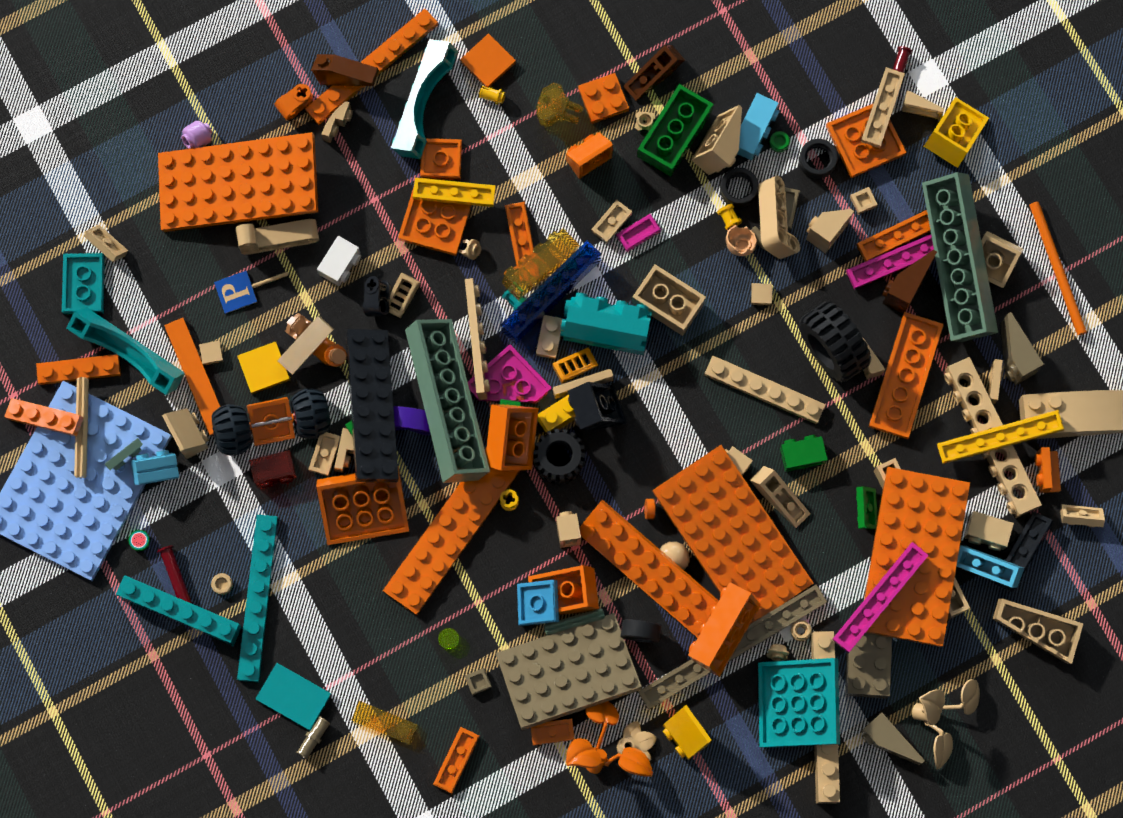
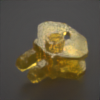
[536,83,583,127]

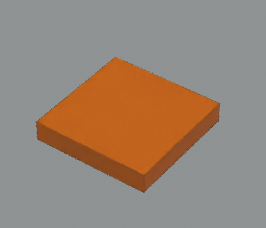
[460,33,516,88]
[420,138,462,180]

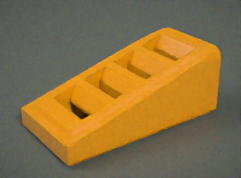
[552,347,598,384]

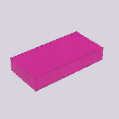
[616,214,661,252]

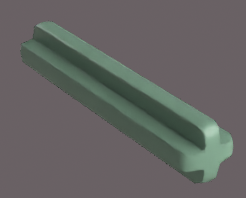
[544,608,605,635]

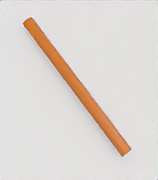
[1029,202,1087,336]

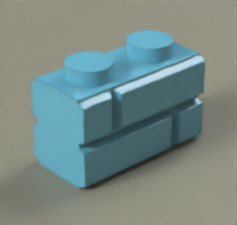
[130,450,179,485]

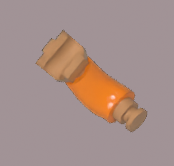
[285,313,347,367]

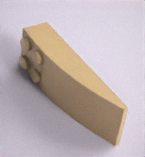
[1018,390,1123,439]

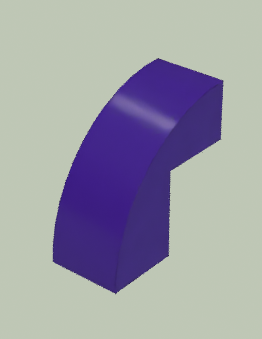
[393,406,431,435]

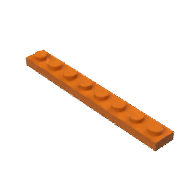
[305,9,438,125]

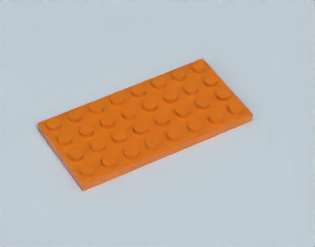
[158,132,318,232]
[652,445,813,624]
[864,467,970,647]

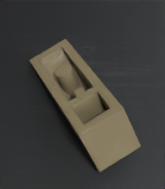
[861,713,925,765]

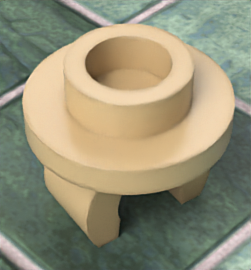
[459,239,481,260]

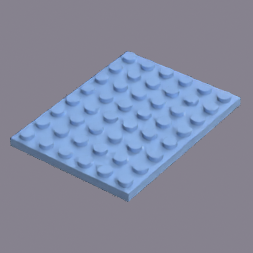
[0,381,172,582]

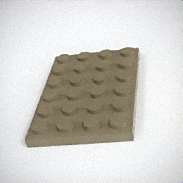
[496,613,642,730]

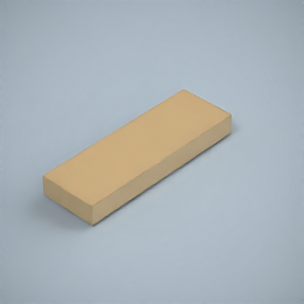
[277,316,334,375]
[553,369,613,399]

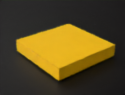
[237,342,290,394]

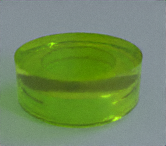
[438,628,459,650]

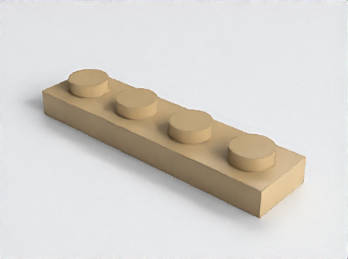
[861,67,905,148]

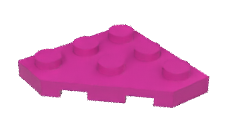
[468,344,552,403]

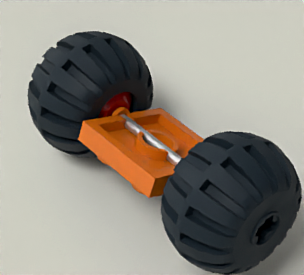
[212,389,331,456]

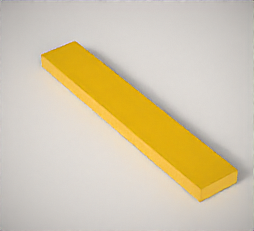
[937,410,1064,464]

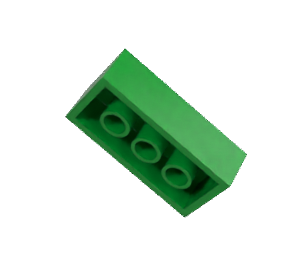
[637,84,714,176]

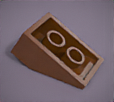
[882,249,937,314]

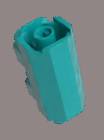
[560,293,652,356]

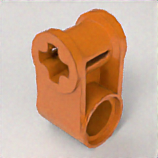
[274,84,313,121]

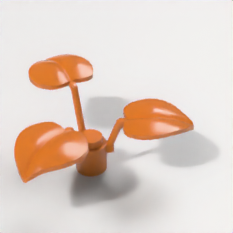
[566,701,653,777]

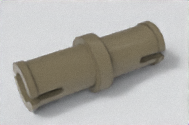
[296,716,330,759]

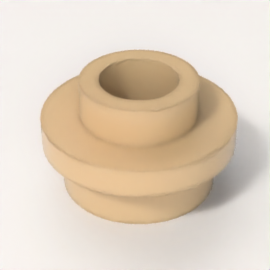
[790,620,812,641]

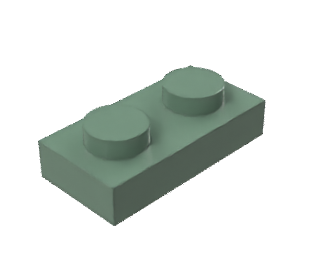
[105,438,143,471]

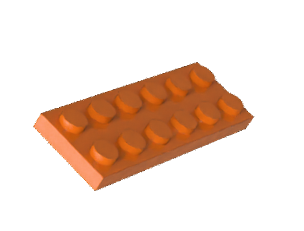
[868,312,943,439]

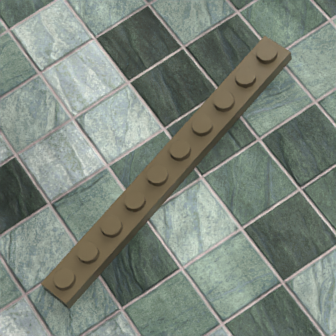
[638,584,827,710]

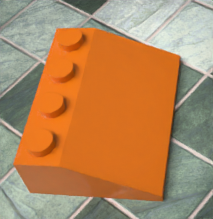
[316,466,409,545]

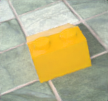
[923,97,989,168]
[663,705,712,760]

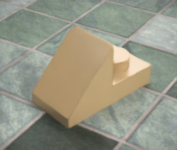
[334,428,354,473]

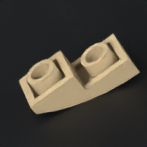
[321,101,353,143]

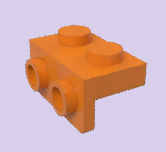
[1035,447,1061,493]

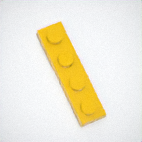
[413,178,496,207]

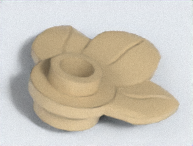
[617,721,656,761]

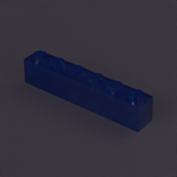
[500,241,602,344]

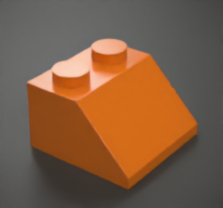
[566,133,613,179]

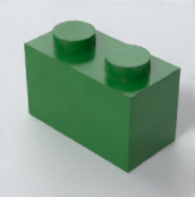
[780,435,828,472]

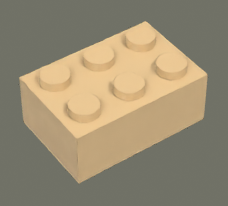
[632,264,706,336]

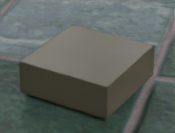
[465,668,492,696]

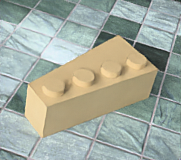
[993,599,1083,664]

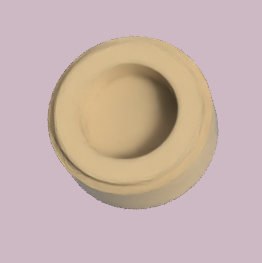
[211,573,233,595]

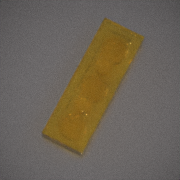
[351,701,418,745]

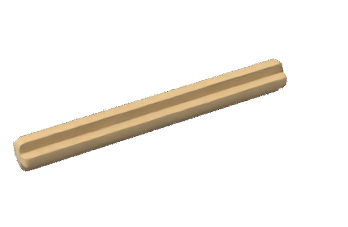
[74,377,89,478]

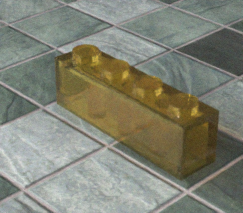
[502,228,580,300]

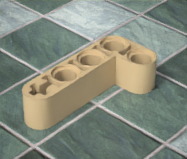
[758,175,800,259]
[236,219,319,255]

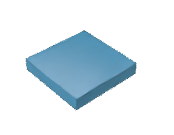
[517,580,559,626]

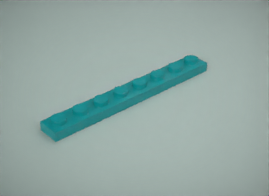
[237,514,278,682]

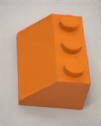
[486,404,539,470]

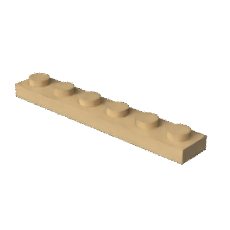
[465,278,490,400]
[704,356,826,424]

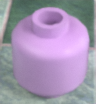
[181,121,212,149]

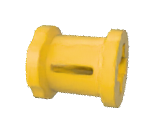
[717,204,742,230]
[500,489,519,511]

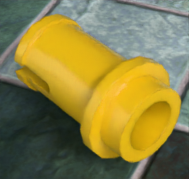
[479,86,506,105]

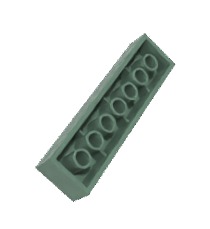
[922,172,998,342]
[405,319,490,483]

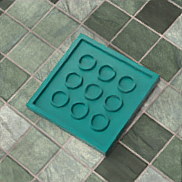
[758,658,840,748]

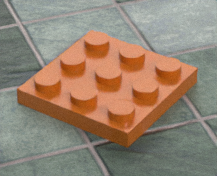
[826,103,906,178]
[398,187,472,256]

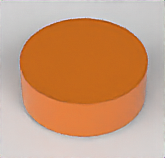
[644,499,656,519]

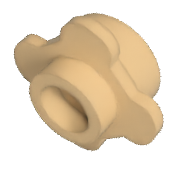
[635,112,655,131]
[767,644,789,661]

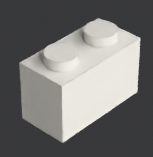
[317,236,361,286]

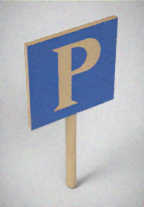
[214,271,288,314]

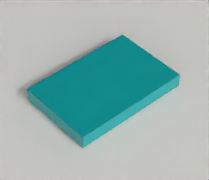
[62,253,105,314]
[256,663,331,731]

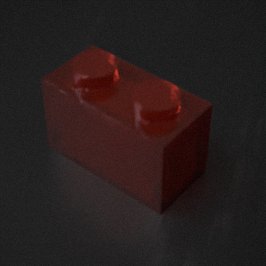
[249,450,297,489]

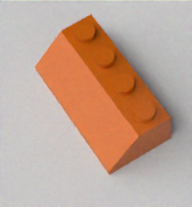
[688,582,761,677]

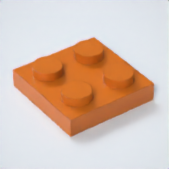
[578,73,629,124]

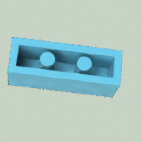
[737,93,780,160]
[956,545,1024,588]

